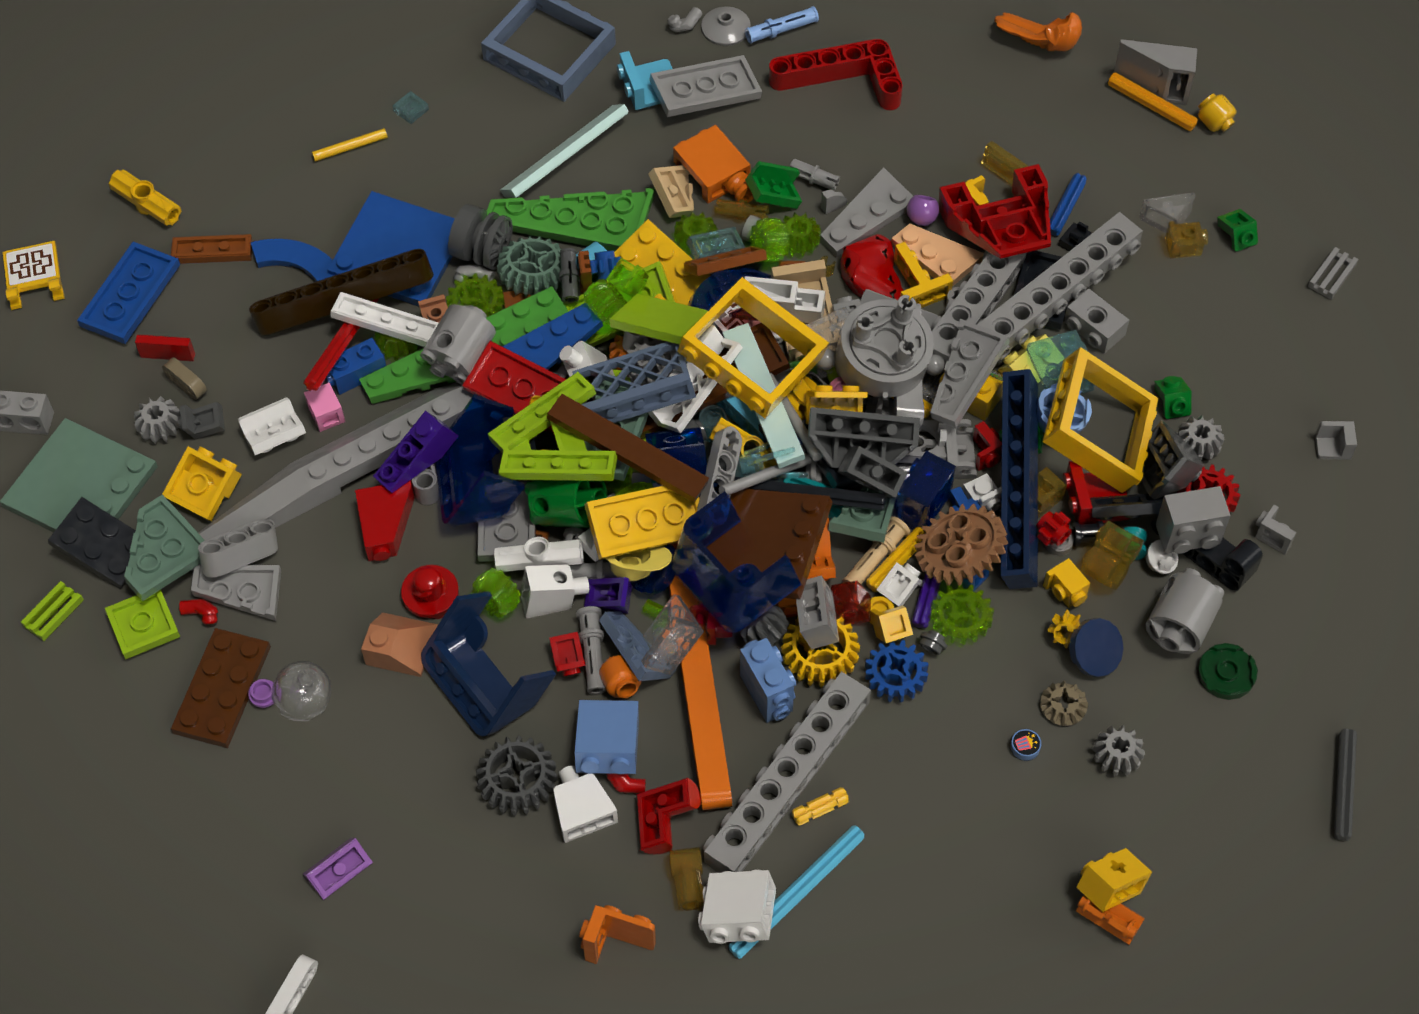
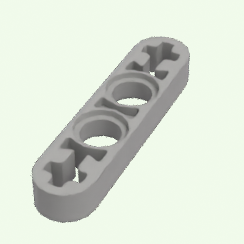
[697,426,742,527]

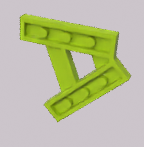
[488,372,617,481]

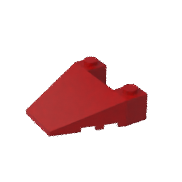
[939,164,1051,259]

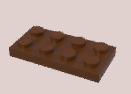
[171,628,271,748]

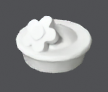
[1146,540,1178,574]

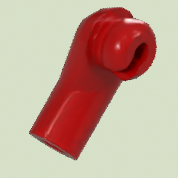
[179,599,218,624]
[606,774,646,794]

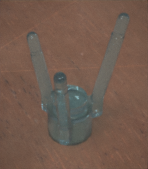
[739,442,808,479]

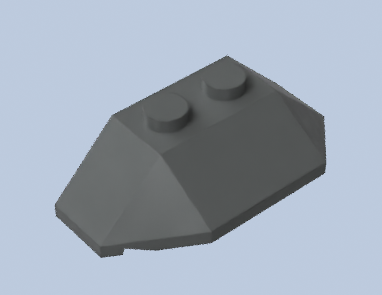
[808,407,920,468]
[1141,420,1204,500]

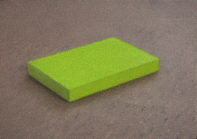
[609,294,708,345]

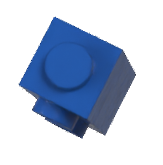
[325,338,386,395]

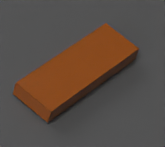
[171,234,253,264]
[684,246,767,276]

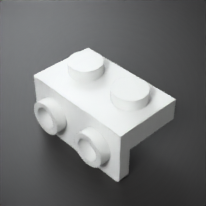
[238,397,306,455]

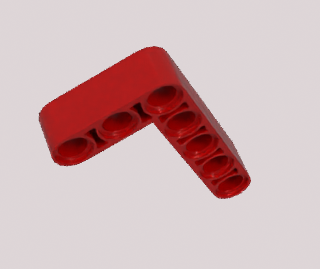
[769,39,903,110]

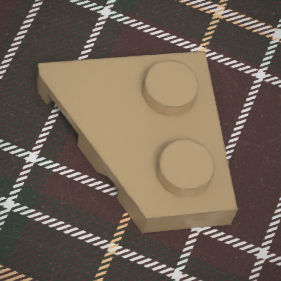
[648,165,694,218]

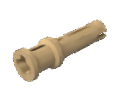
[842,516,910,592]

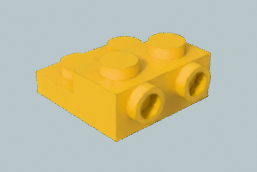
[162,446,242,521]

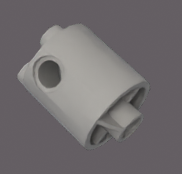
[420,304,496,385]
[1146,568,1224,654]

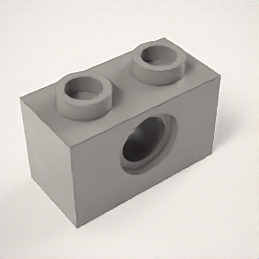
[1064,289,1129,354]

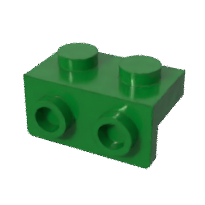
[745,161,802,209]

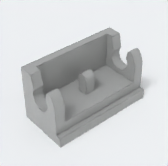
[945,419,977,480]

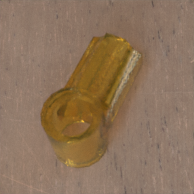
[669,847,704,911]

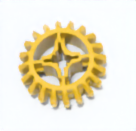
[781,616,860,688]

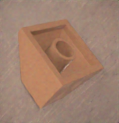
[361,613,438,677]

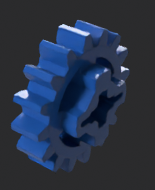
[865,640,928,702]

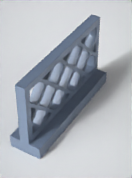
[572,342,696,423]

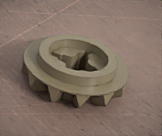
[1040,680,1088,726]

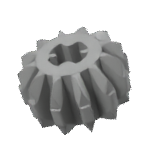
[134,396,181,444]
[1177,415,1224,461]
[1093,725,1145,777]

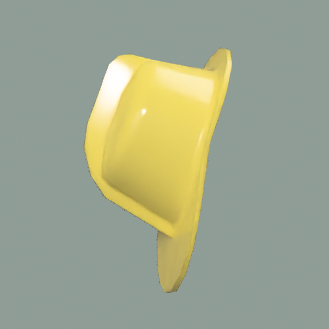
[606,546,672,581]

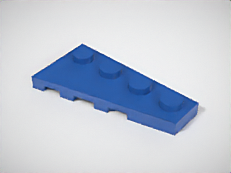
[502,301,603,370]

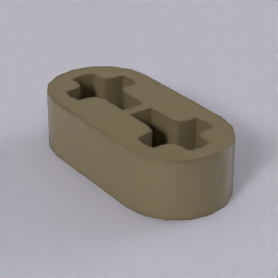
[162,358,207,400]

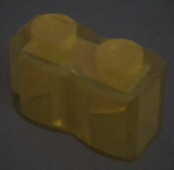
[1080,521,1144,590]

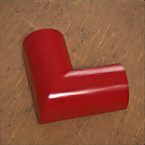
[637,778,701,854]

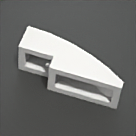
[745,276,826,325]

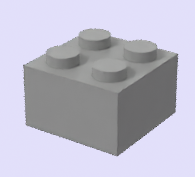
[1156,486,1231,554]

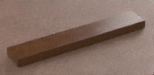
[546,394,709,503]

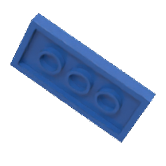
[77,242,180,344]

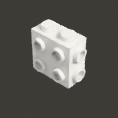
[698,870,776,944]

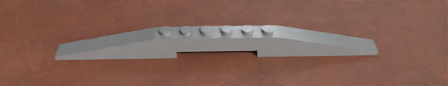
[191,361,565,571]

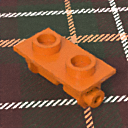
[1076,895,1145,945]

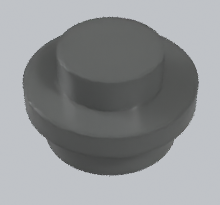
[919,630,948,655]

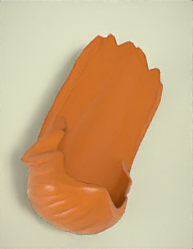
[994,12,1082,51]

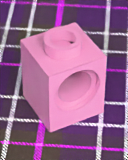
[304,383,345,432]

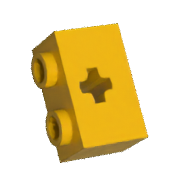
[1077,848,1152,912]

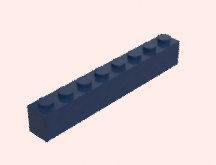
[1001,369,1038,589]

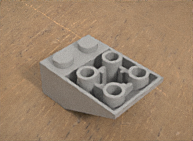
[1114,39,1197,105]

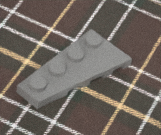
[930,319,1010,428]

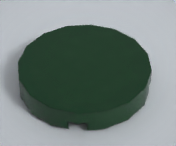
[1197,643,1258,700]

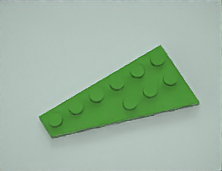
[487,188,655,251]

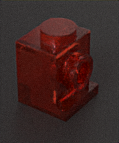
[831,580,871,625]

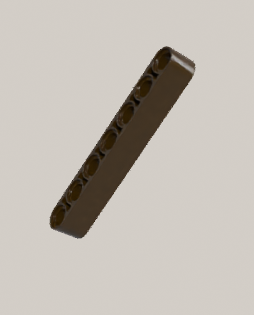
[249,249,434,335]

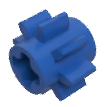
[590,250,622,280]

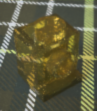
[1165,221,1208,258]

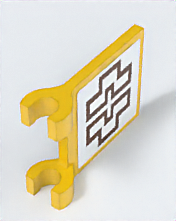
[3,241,65,310]

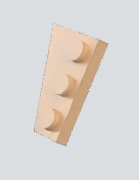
[891,223,984,286]

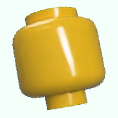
[1198,93,1237,132]

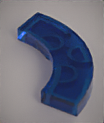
[688,268,771,311]

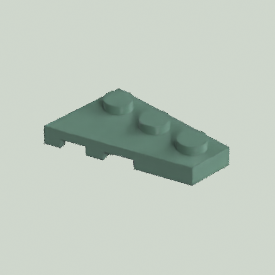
[828,487,899,543]

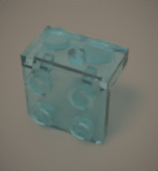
[1026,330,1095,393]

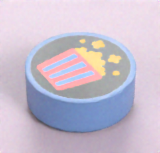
[1011,729,1041,761]

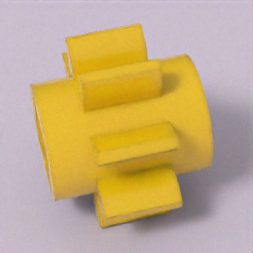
[1048,609,1081,648]

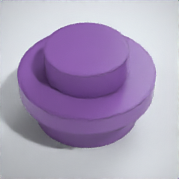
[248,679,278,708]

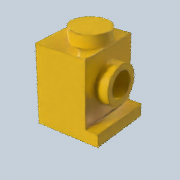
[1043,558,1090,608]

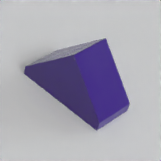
[584,577,632,614]

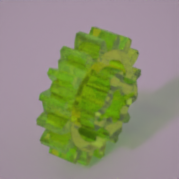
[446,273,505,318]
[930,584,994,645]

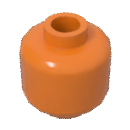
[599,655,641,698]

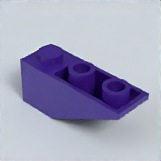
[373,410,459,493]

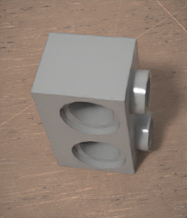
[0,391,54,435]
[796,575,839,649]

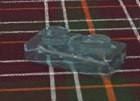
[687,227,745,259]

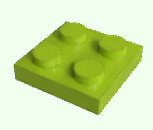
[105,590,180,659]

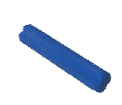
[1050,173,1087,237]

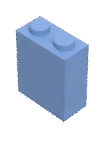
[575,700,639,774]

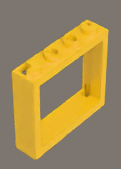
[677,277,829,418]
[1042,347,1158,493]

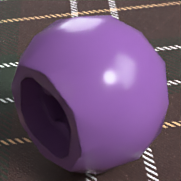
[907,195,939,226]

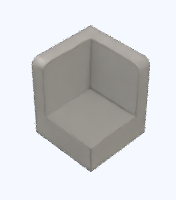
[1315,421,1357,460]

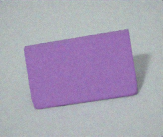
[303,837,373,900]

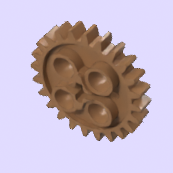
[914,504,1008,586]

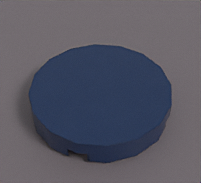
[1069,618,1124,677]

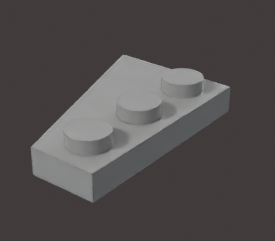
[191,565,281,621]

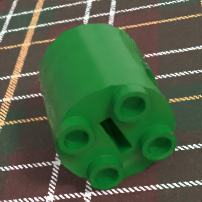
[525,480,607,527]

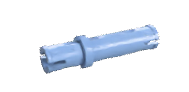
[745,6,819,44]

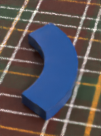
[251,239,335,282]

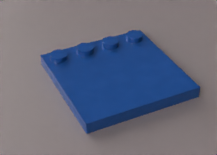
[327,191,455,306]

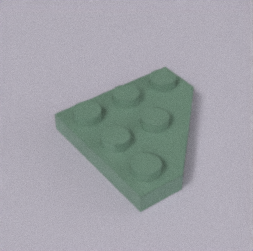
[124,494,205,601]

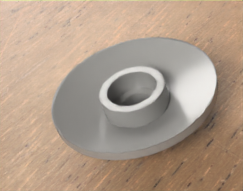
[701,7,751,46]

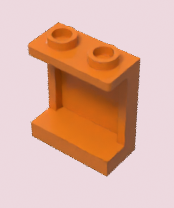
[673,125,751,203]

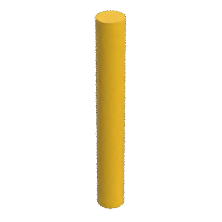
[312,128,388,162]

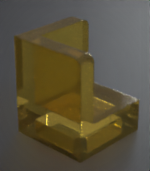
[1038,467,1066,518]

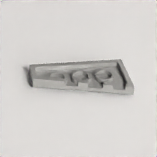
[820,167,913,258]

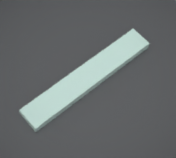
[500,104,629,198]
[723,323,805,469]

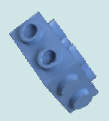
[740,638,796,723]

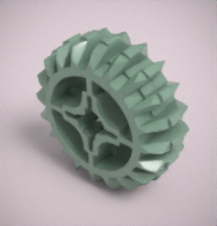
[497,235,562,298]

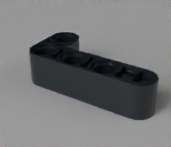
[1151,516,1263,591]

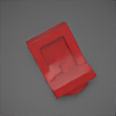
[973,421,1002,471]
[549,632,586,676]

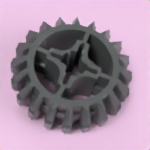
[476,735,557,816]

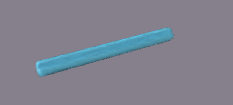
[729,825,865,959]

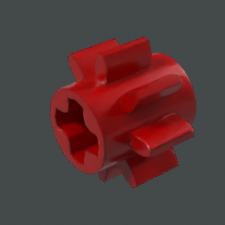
[1036,511,1072,546]

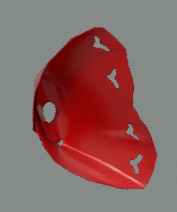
[840,234,904,300]

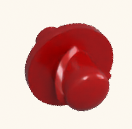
[401,565,459,619]

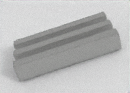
[1308,247,1359,299]

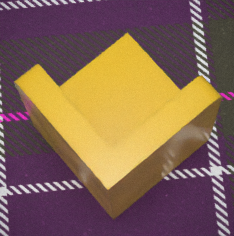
[869,605,913,643]

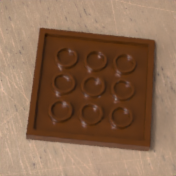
[691,489,833,600]

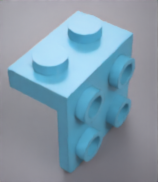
[617,51,673,110]

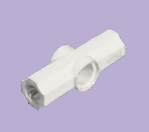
[494,537,584,572]

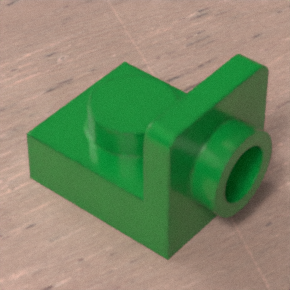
[1217,209,1258,251]

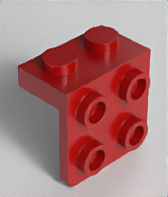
[1063,461,1130,524]

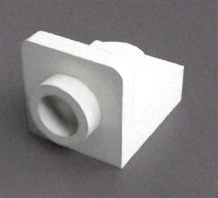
[962,473,1002,512]
[877,562,923,606]

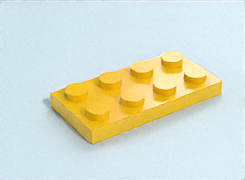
[614,219,724,309]
[584,486,709,560]

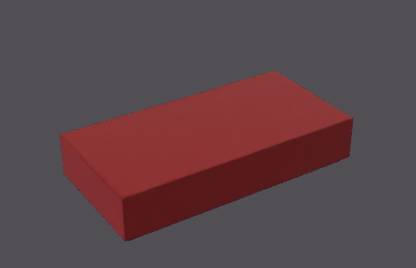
[135,335,195,361]

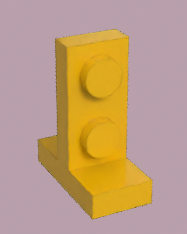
[894,242,953,308]

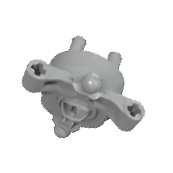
[816,295,945,426]

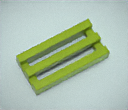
[21,581,84,641]

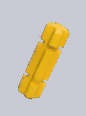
[792,787,849,825]

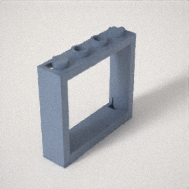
[481,0,616,102]

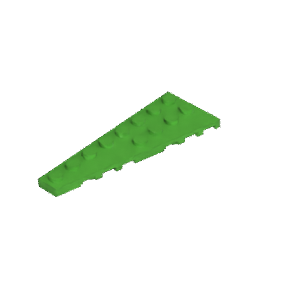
[359,286,588,404]

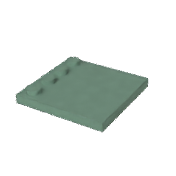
[0,418,158,532]

